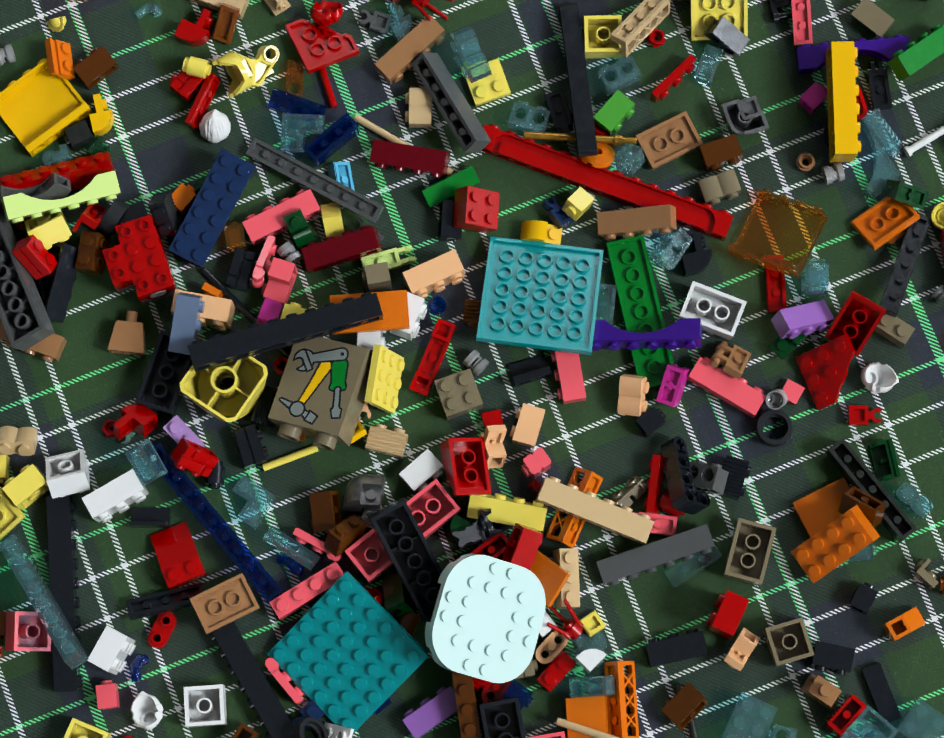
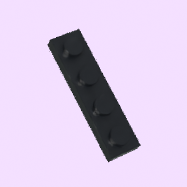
[126,582,204,621]

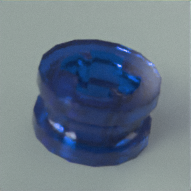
[427,296,446,316]

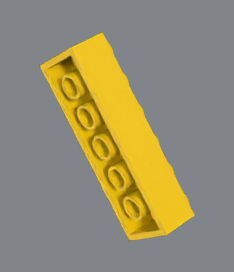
[826,41,861,162]

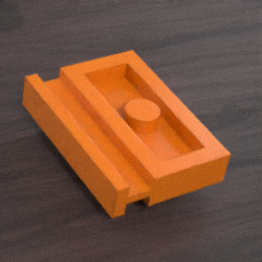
[45,38,75,80]

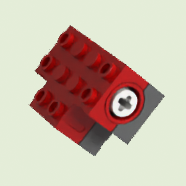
[102,214,178,305]

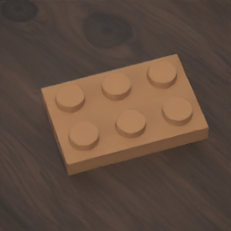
[635,111,703,170]
[189,573,260,635]

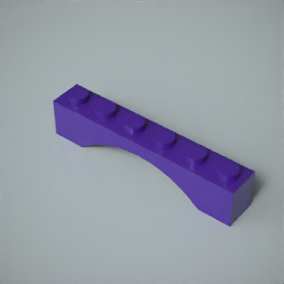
[795,35,910,74]
[592,318,703,351]

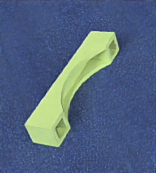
[1,171,121,224]

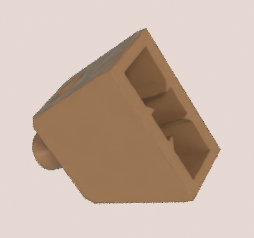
[108,311,147,356]
[800,674,842,711]

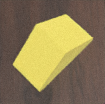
[320,202,345,238]

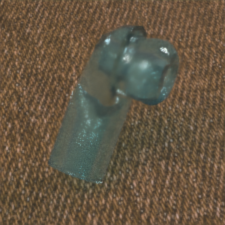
[134,3,163,20]

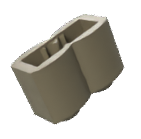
[697,169,741,206]

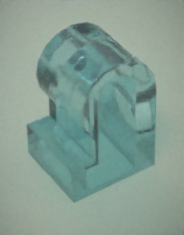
[42,144,72,166]

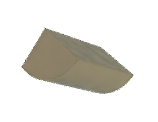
[851,0,895,37]

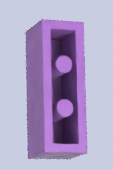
[771,300,834,339]
[402,686,457,738]

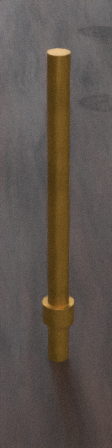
[523,131,637,146]

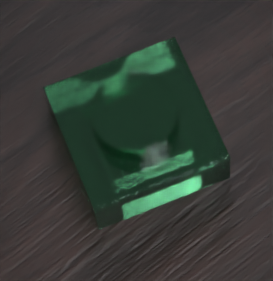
[84,135,112,155]

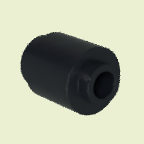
[205,461,225,489]

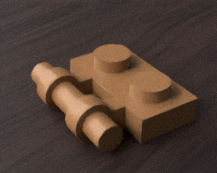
[711,341,752,379]

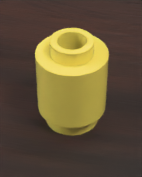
[182,56,212,79]

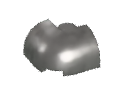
[721,95,769,136]
[343,474,385,512]

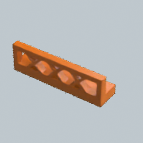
[546,467,603,548]
[604,661,639,738]

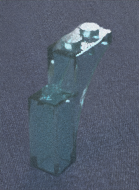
[860,109,903,199]

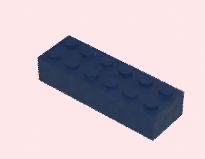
[168,148,256,268]

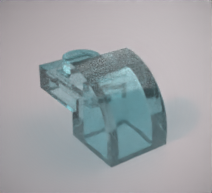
[388,1,412,43]
[692,44,724,87]

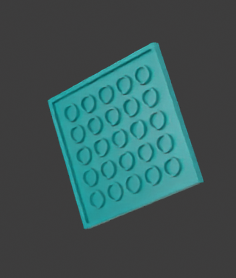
[476,236,604,355]
[267,571,430,734]

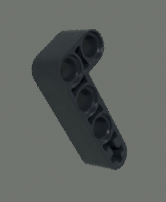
[661,436,711,515]

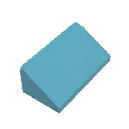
[327,162,355,202]

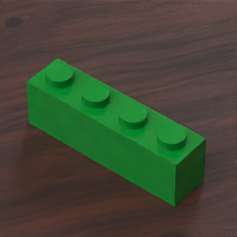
[888,23,944,81]

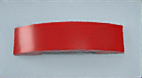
[409,318,456,396]

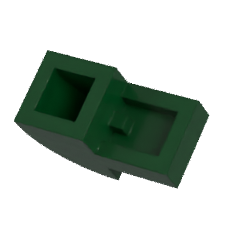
[283,208,316,250]
[769,334,809,360]
[450,514,485,549]

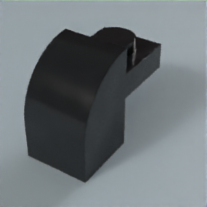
[680,232,712,277]

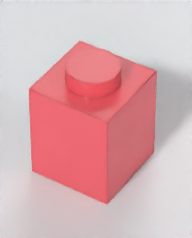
[95,680,120,710]

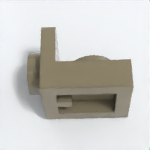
[913,558,939,590]

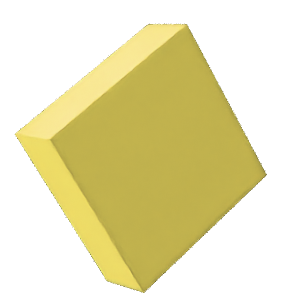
[579,610,606,638]

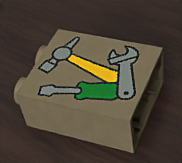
[268,337,372,451]

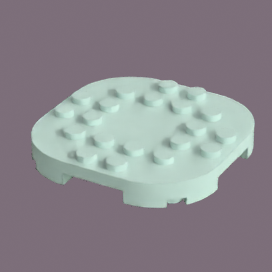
[425,554,546,683]

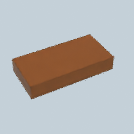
[212,3,240,45]

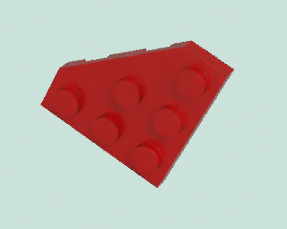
[285,19,359,74]
[795,334,855,410]

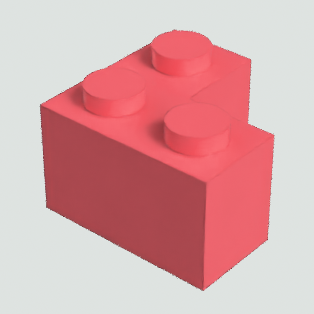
[261,257,298,307]

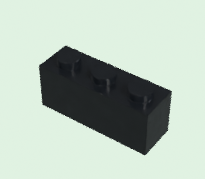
[644,628,708,668]

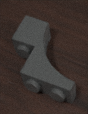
[0,172,71,205]

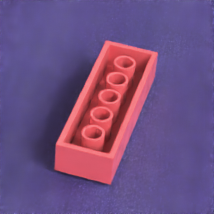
[345,479,461,584]

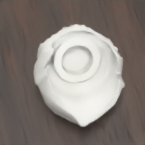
[199,109,231,143]
[861,362,899,394]
[130,691,163,730]

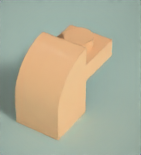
[479,425,507,469]
[724,628,760,671]

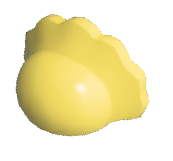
[46,16,67,32]

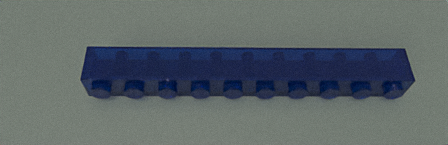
[144,442,284,604]

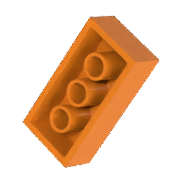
[791,505,880,584]

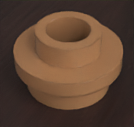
[796,153,815,172]

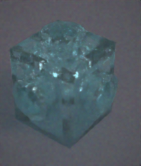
[613,143,645,175]

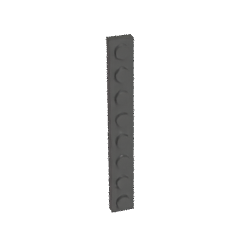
[246,138,384,224]

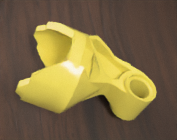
[212,45,279,99]

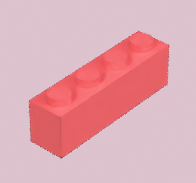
[242,189,321,246]
[551,351,586,404]
[687,357,766,418]
[269,561,344,620]

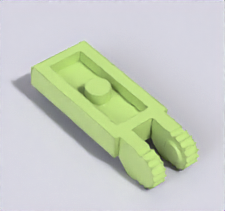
[360,245,416,272]

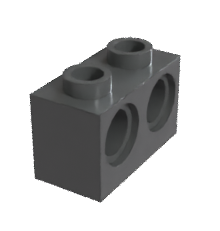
[690,461,729,495]

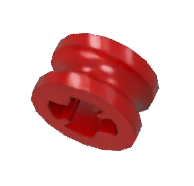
[274,357,288,375]

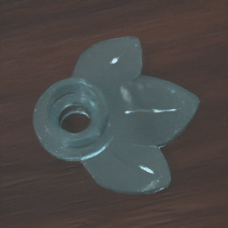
[570,631,607,667]

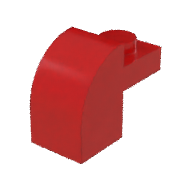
[174,8,214,47]
[113,405,158,441]

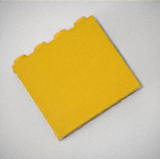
[0,58,93,158]

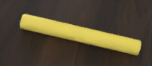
[262,445,319,471]

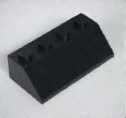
[33,243,78,323]

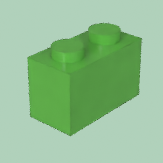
[593,90,635,136]

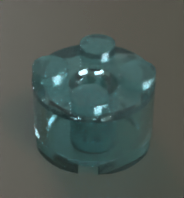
[801,259,829,297]

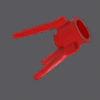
[410,0,454,21]
[546,599,583,640]

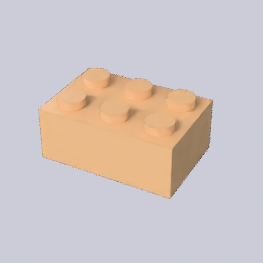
[402,249,465,299]
[171,289,236,331]

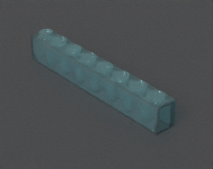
[0,534,89,670]

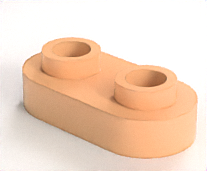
[535,631,568,664]

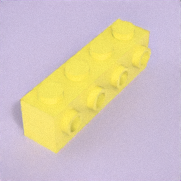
[467,493,548,531]

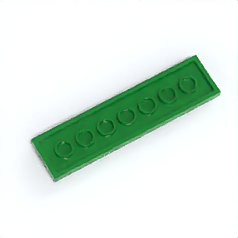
[606,235,674,389]

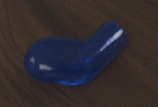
[277,554,304,576]
[130,654,149,682]

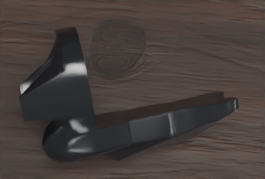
[452,508,502,549]

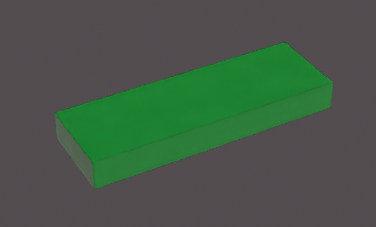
[421,165,480,207]

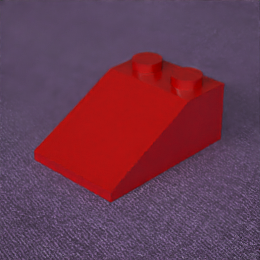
[825,291,886,356]
[440,437,492,496]
[150,521,207,589]

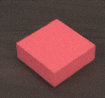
[782,379,805,405]

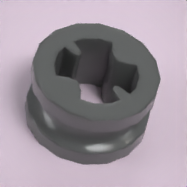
[930,285,944,304]

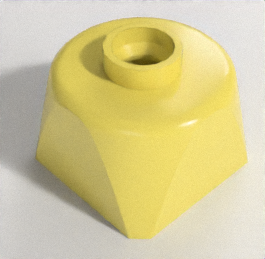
[180,356,268,422]

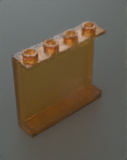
[727,189,827,279]

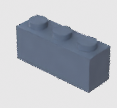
[168,292,205,355]

